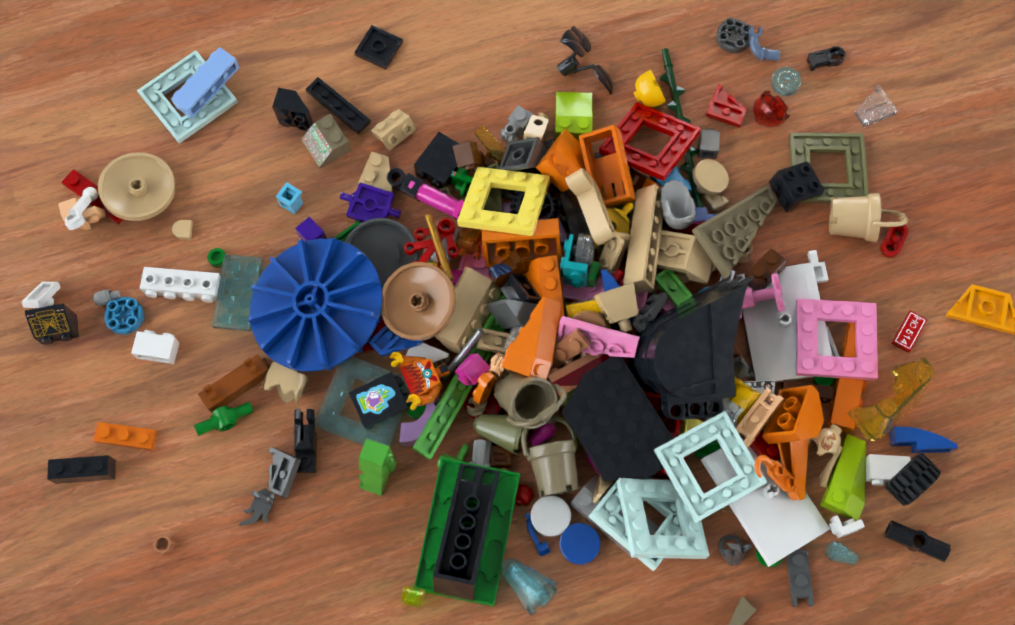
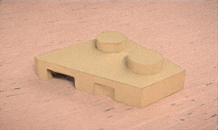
[358,152,393,193]

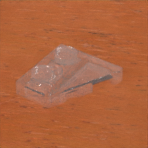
[855,85,897,127]

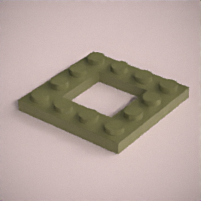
[789,133,869,203]

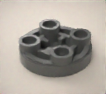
[716,17,751,53]

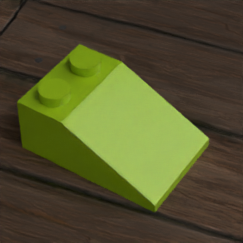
[555,92,593,142]

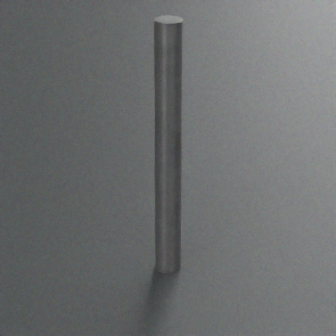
[440,328,485,386]

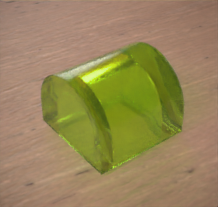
[401,585,425,608]

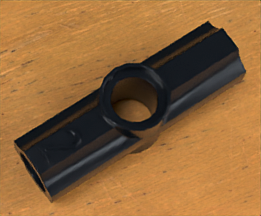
[884,520,951,562]

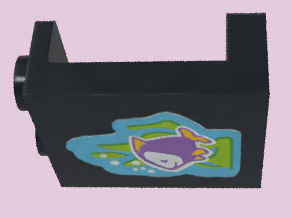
[349,372,412,430]

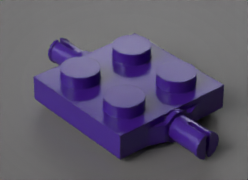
[340,182,401,222]

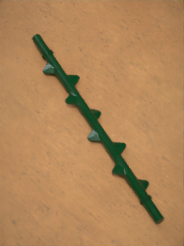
[660,48,703,207]

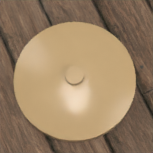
[98,152,175,221]

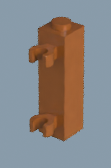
[198,354,270,413]

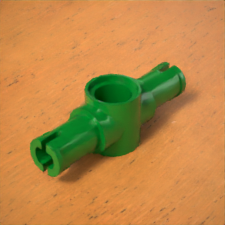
[194,401,254,436]

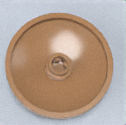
[381,262,456,341]

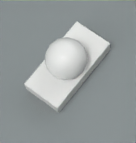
[21,282,61,308]

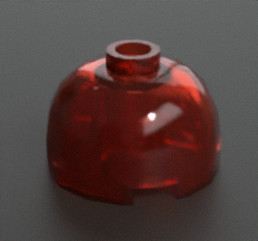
[753,91,790,128]

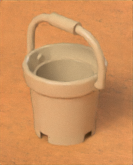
[829,193,909,242]

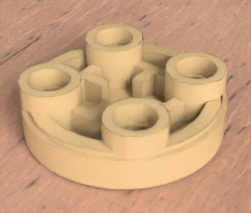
[692,159,729,195]

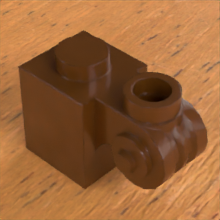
[453,141,485,172]

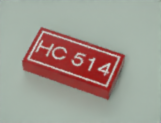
[891,310,927,353]

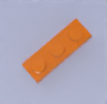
[93,422,157,451]

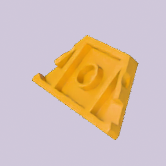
[945,284,1015,335]

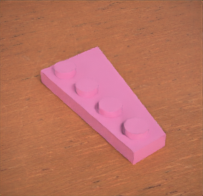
[556,316,640,358]

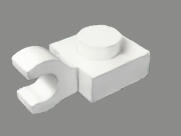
[807,250,829,283]

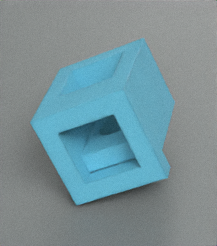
[276,182,303,215]

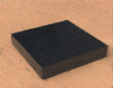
[354,25,403,70]

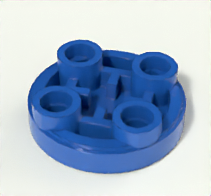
[559,523,600,565]

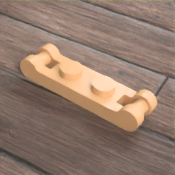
[736,388,784,449]

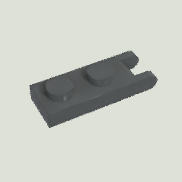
[786,550,814,607]

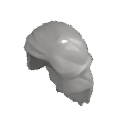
[660,180,696,230]

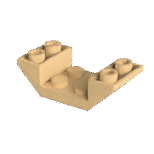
[657,230,714,283]

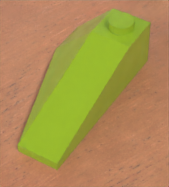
[819,434,866,521]

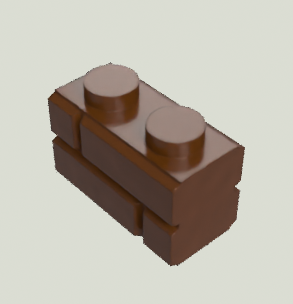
[745,248,786,291]

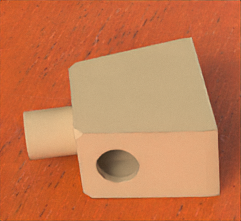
[523,113,549,144]
[594,283,638,332]

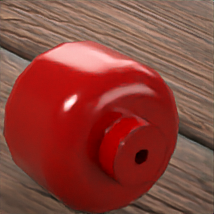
[515,485,534,506]

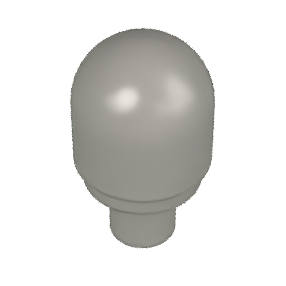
[93,289,121,306]

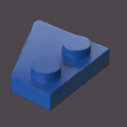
[368,325,423,357]

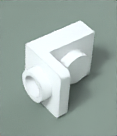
[829,515,865,539]

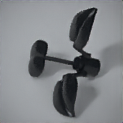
[557,26,613,95]

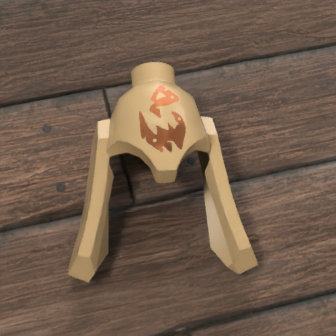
[809,424,842,488]

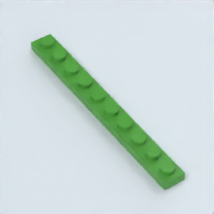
[412,293,506,459]

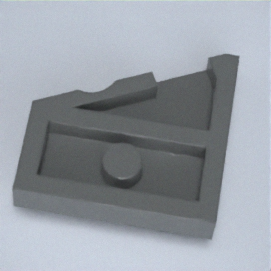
[269,447,301,498]

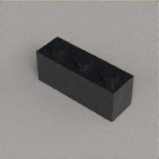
[47,455,116,484]

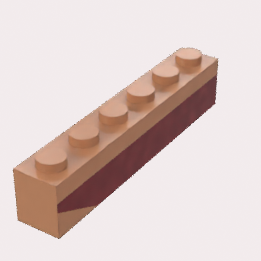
[546,326,637,400]

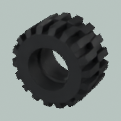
[885,453,941,506]

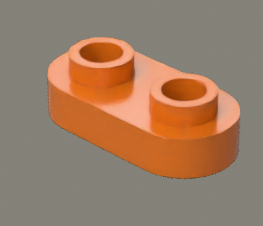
[472,371,497,405]

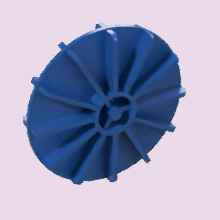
[248,237,383,372]

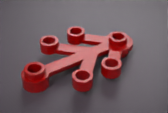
[404,218,458,271]

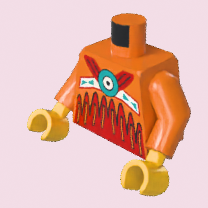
[389,352,450,410]

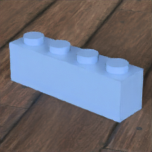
[171,47,240,119]

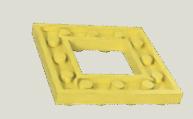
[457,167,550,236]

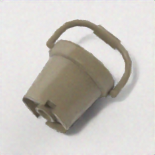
[494,371,567,429]
[521,415,580,497]

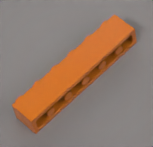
[826,322,867,433]

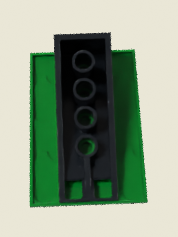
[414,457,520,607]

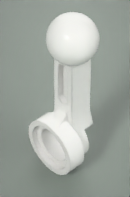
[65,187,98,230]

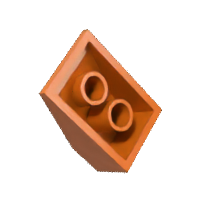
[535,129,585,193]

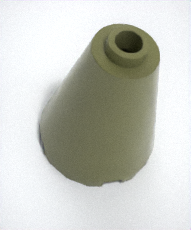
[473,414,529,455]

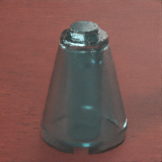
[501,558,558,615]

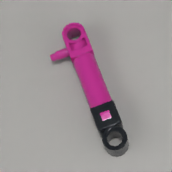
[387,168,482,231]

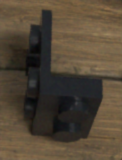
[769,162,825,213]

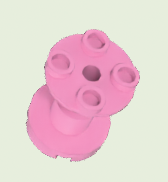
[727,273,785,319]

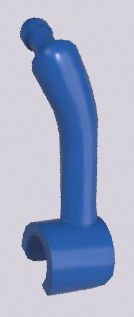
[525,513,550,556]

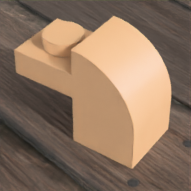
[58,198,106,230]

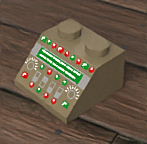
[302,114,351,168]

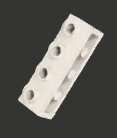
[140,267,223,303]

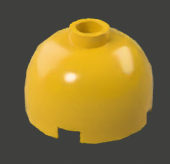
[633,69,666,107]

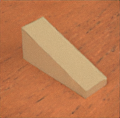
[592,475,616,504]

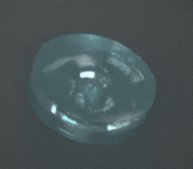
[771,67,801,96]

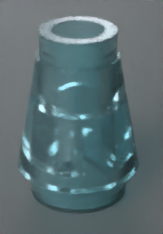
[825,541,859,565]

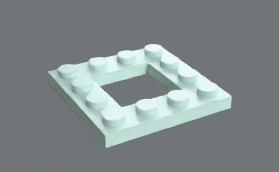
[137,50,238,144]
[654,411,767,523]
[588,477,682,571]
[616,478,710,559]

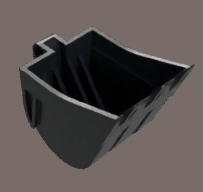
[629,276,754,420]

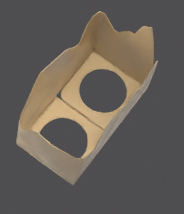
[259,361,309,406]

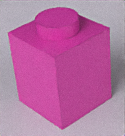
[454,353,491,386]

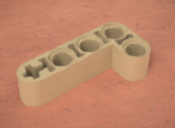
[565,168,616,246]

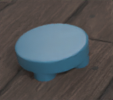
[104,297,144,335]

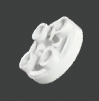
[531,495,571,537]

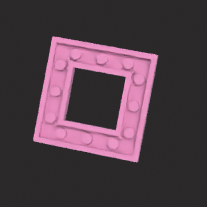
[796,299,878,380]

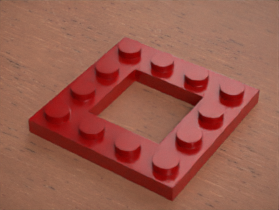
[599,102,701,181]

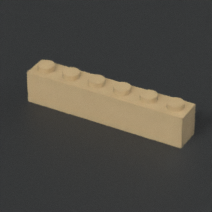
[623,184,663,294]

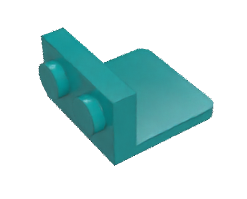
[560,234,588,288]

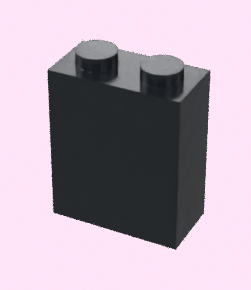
[414,132,459,189]

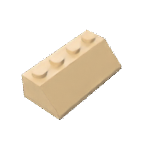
[435,267,502,353]

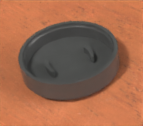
[345,218,419,287]

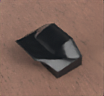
[500,273,542,304]

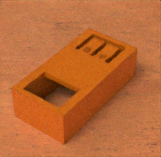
[579,125,636,208]

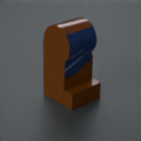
[488,249,528,287]

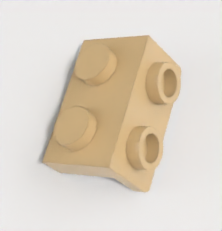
[371,109,416,151]
[598,232,631,274]

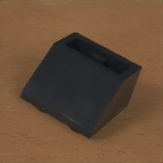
[272,87,313,131]

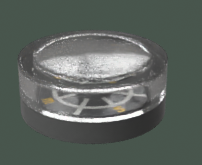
[572,233,595,273]

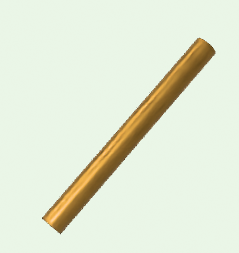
[425,214,454,281]

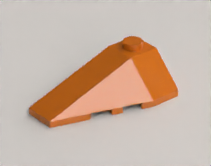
[501,296,561,380]

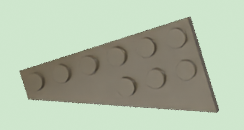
[692,185,778,279]

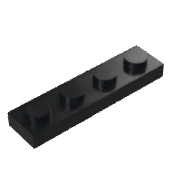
[306,77,371,135]

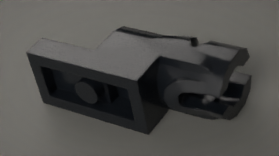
[294,409,317,473]

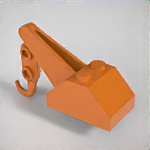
[754,385,824,501]

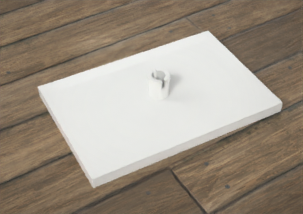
[736,262,832,383]
[701,427,830,567]

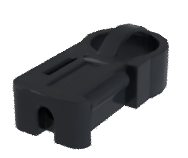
[806,46,846,71]

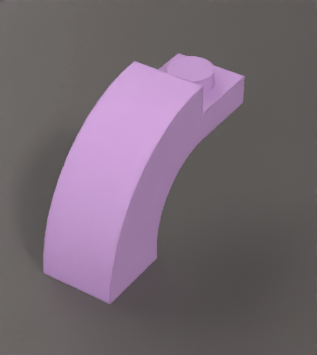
[400,394,440,446]

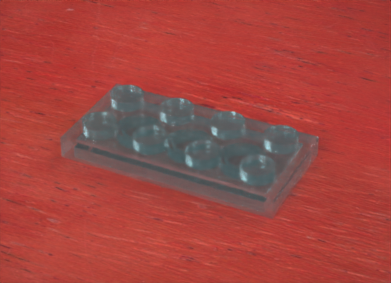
[212,255,263,332]

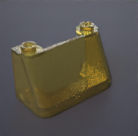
[848,358,934,441]

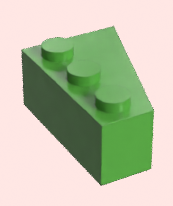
[359,439,397,496]

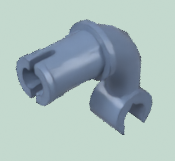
[749,26,780,61]

